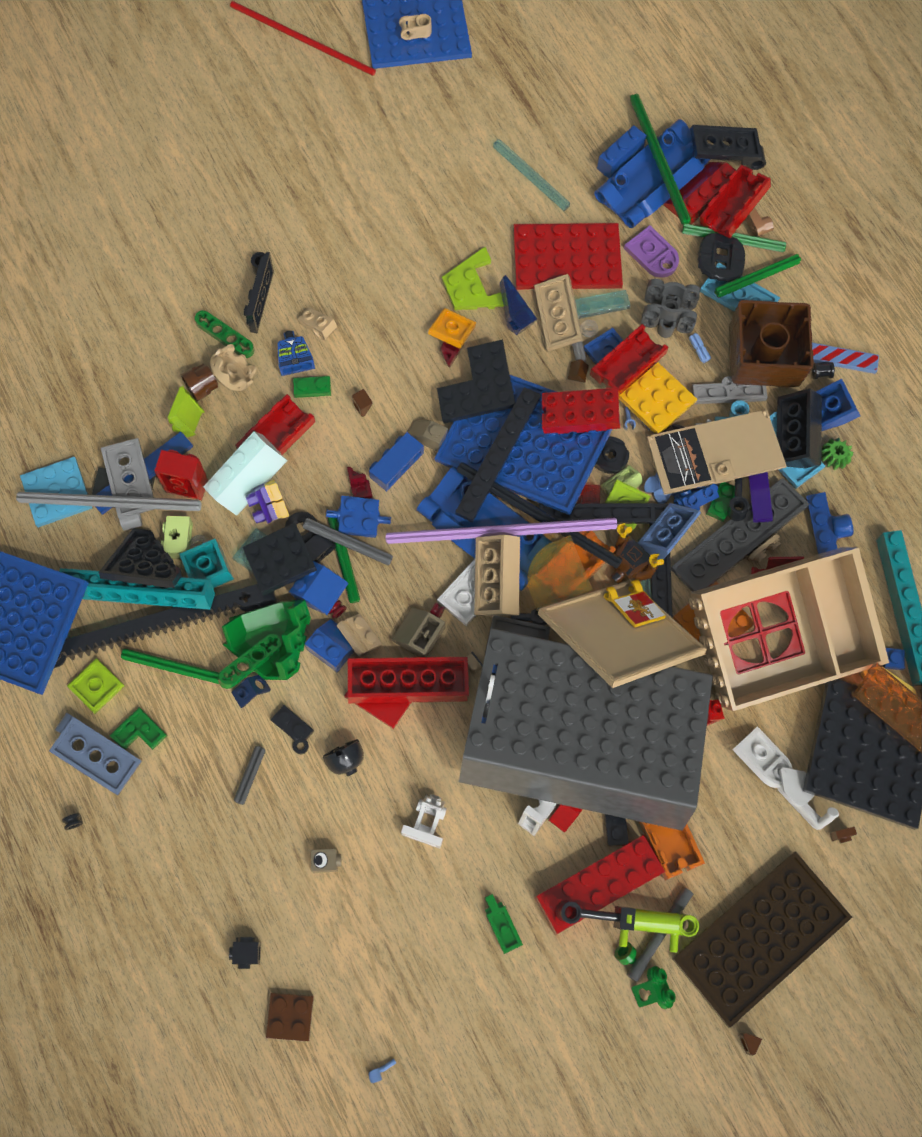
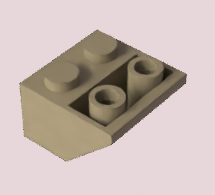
[392,608,445,657]

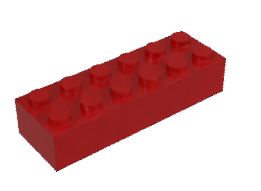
[348,657,469,704]
[535,835,665,935]

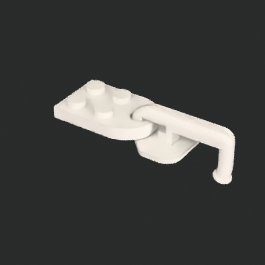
[732,726,839,830]

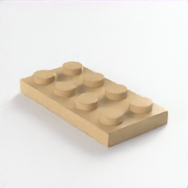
[534,274,583,351]

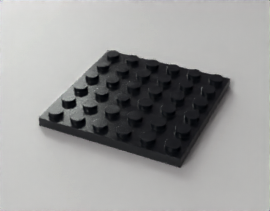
[803,679,922,830]

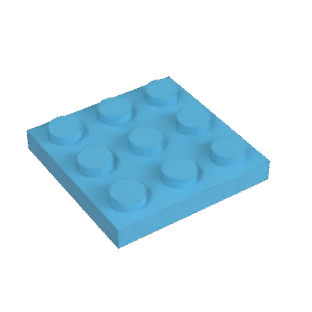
[20,457,93,527]

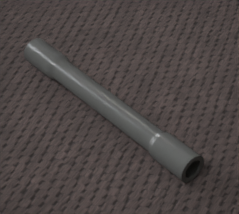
[627,887,694,982]

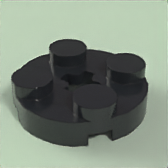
[594,436,629,474]

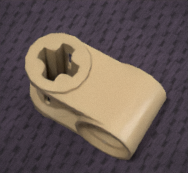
[399,14,432,40]

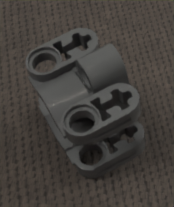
[641,279,700,338]

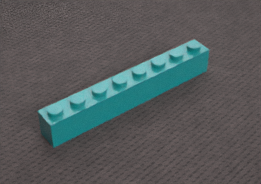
[876,530,922,686]

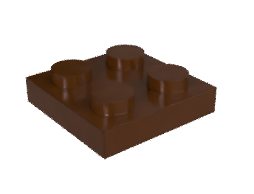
[266,993,314,1041]

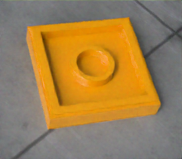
[428,308,476,349]

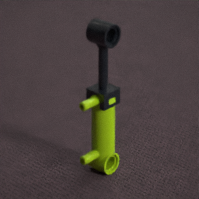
[555,900,699,953]

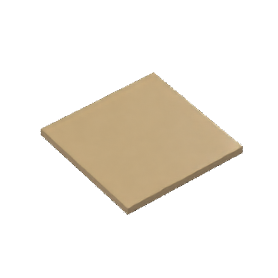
[538,580,707,688]

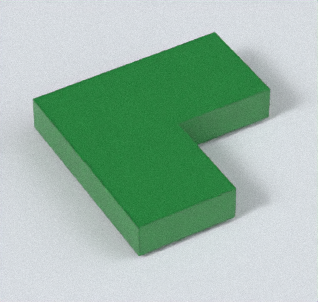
[109,707,167,750]

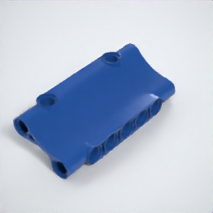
[594,119,711,228]
[417,467,558,591]

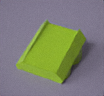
[168,386,205,438]

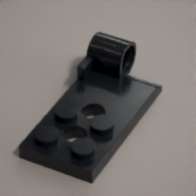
[690,125,766,170]
[244,252,274,334]

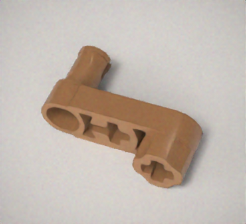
[745,207,774,237]

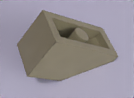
[408,420,448,452]

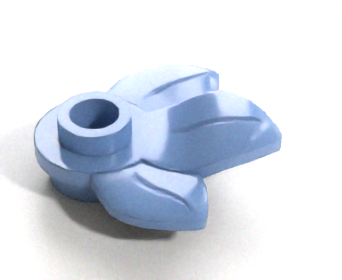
[644,473,680,504]

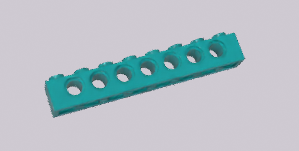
[59,568,215,610]

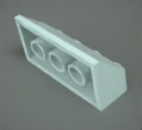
[203,431,288,515]

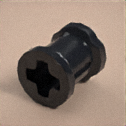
[812,362,835,379]

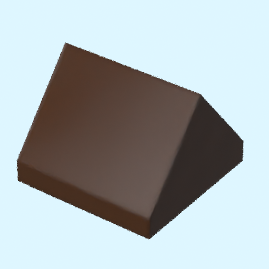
[568,359,589,383]
[738,1033,762,1056]

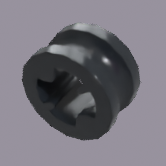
[62,813,83,830]

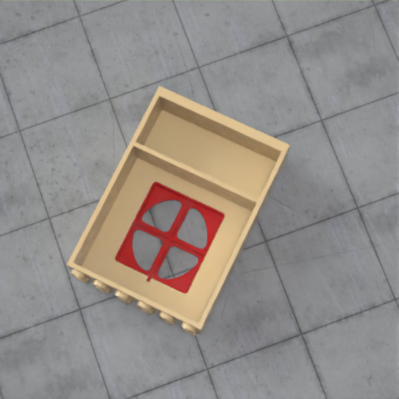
[689,547,889,711]

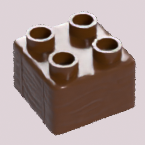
[729,300,814,387]

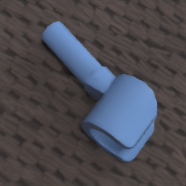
[624,407,636,430]
[369,1059,396,1083]

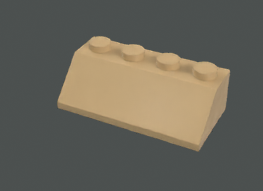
[474,535,520,616]

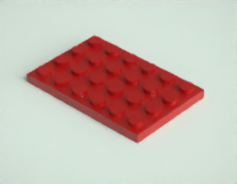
[513,223,623,290]

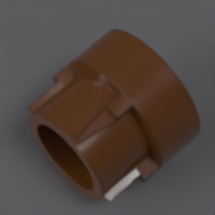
[180,363,218,402]

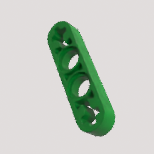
[195,311,255,358]
[218,634,282,689]

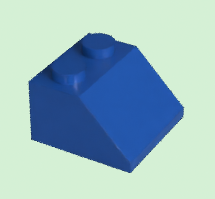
[289,561,349,615]
[305,619,354,673]

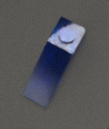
[500,275,537,336]

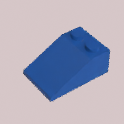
[816,379,861,431]

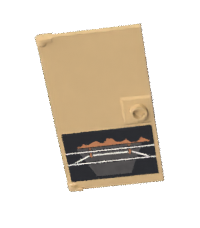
[646,409,786,495]

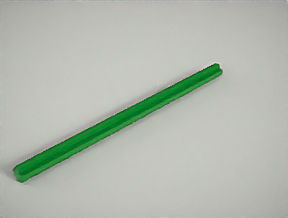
[630,93,691,225]

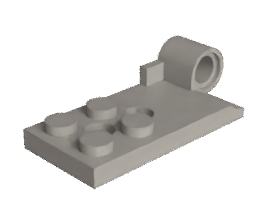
[101,438,154,531]

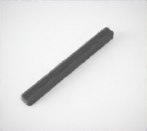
[303,518,393,565]

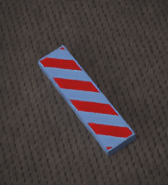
[812,343,879,374]

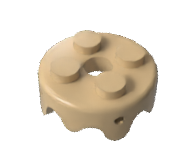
[210,344,257,391]

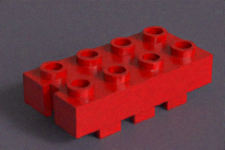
[700,165,771,238]
[590,324,669,394]
[542,388,620,434]
[235,394,315,455]

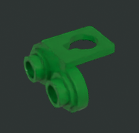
[631,966,676,1010]

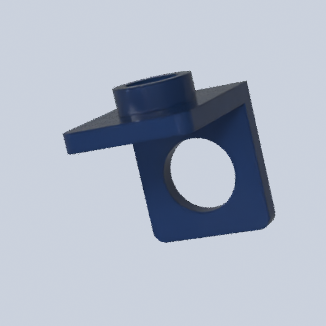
[232,675,271,708]

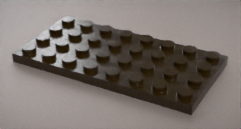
[672,851,853,1028]

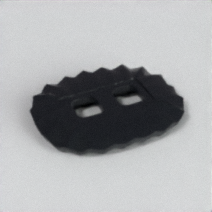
[697,233,745,283]

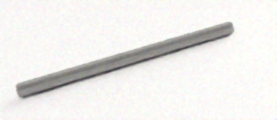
[16,492,202,511]

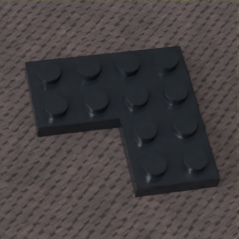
[437,339,515,424]

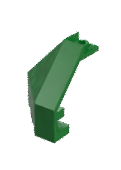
[222,600,311,680]

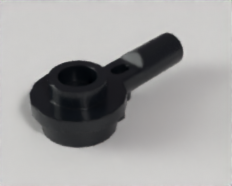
[511,607,547,626]

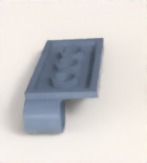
[49,713,142,795]

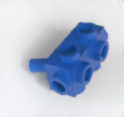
[674,484,719,522]

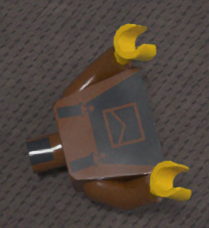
[610,523,664,584]

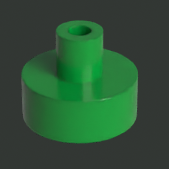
[614,942,637,965]

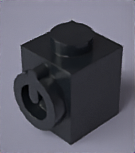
[229,937,261,969]

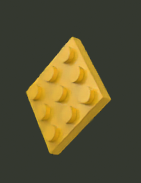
[619,362,697,434]

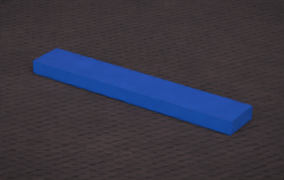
[95,432,193,515]

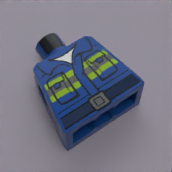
[278,331,315,376]

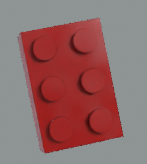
[154,450,208,501]

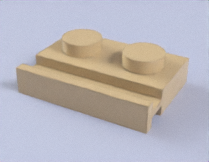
[337,614,382,657]

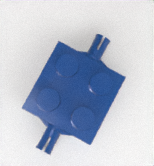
[326,496,391,538]

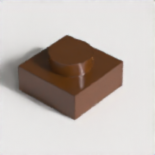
[830,826,857,844]

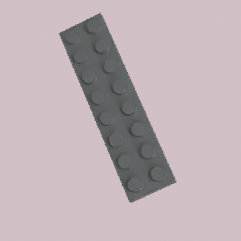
[671,478,809,592]

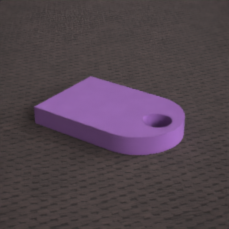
[624,225,679,278]

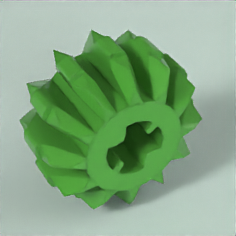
[821,438,854,470]

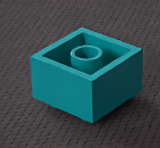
[179,539,234,588]

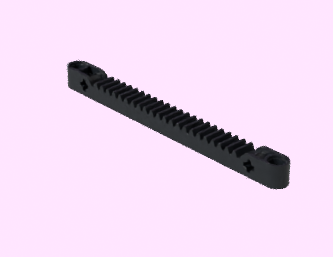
[54,584,277,668]

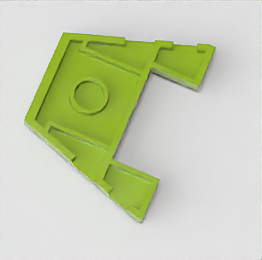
[442,247,511,310]

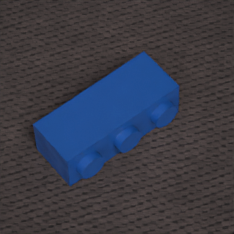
[597,125,647,178]
[369,432,424,492]

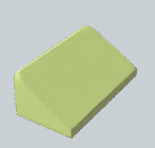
[600,465,643,496]

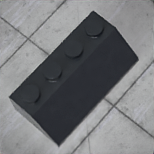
[777,388,822,468]

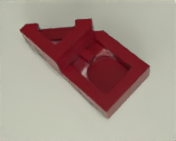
[440,342,464,367]
[347,467,373,499]

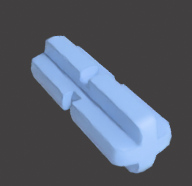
[689,333,711,363]

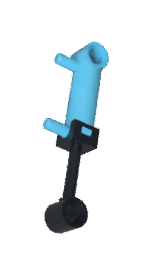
[714,400,750,521]

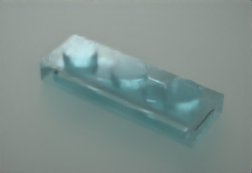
[575,290,631,319]

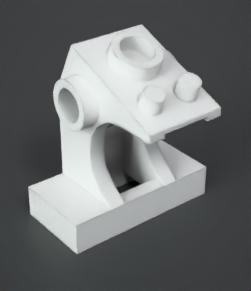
[401,794,447,849]
[518,800,556,836]

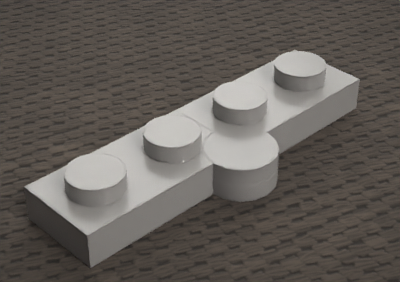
[692,376,768,404]

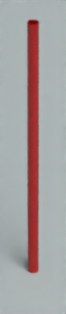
[230,1,376,76]

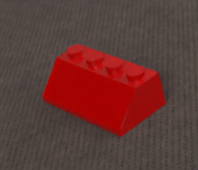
[664,162,736,224]

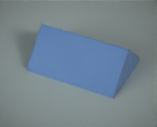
[638,503,701,560]

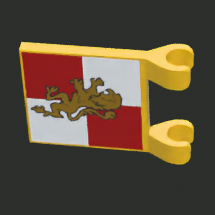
[604,580,666,628]

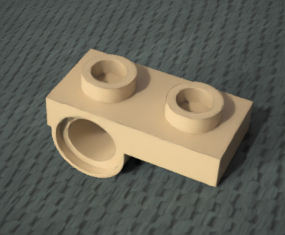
[297,307,337,340]

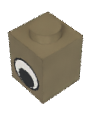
[311,849,342,873]

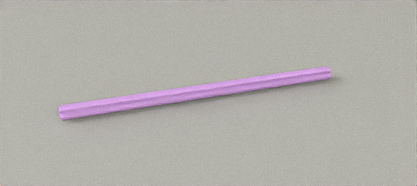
[386,518,617,544]

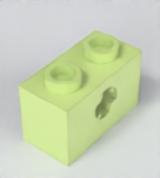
[161,516,193,559]

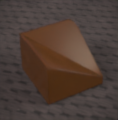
[352,389,373,417]

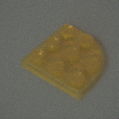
[528,535,593,611]

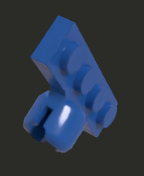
[806,492,854,554]

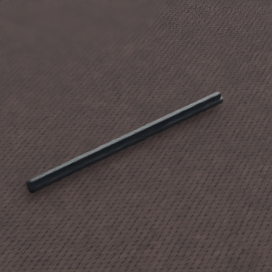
[457,462,622,568]

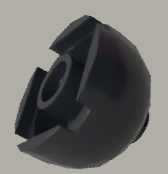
[322,739,364,776]

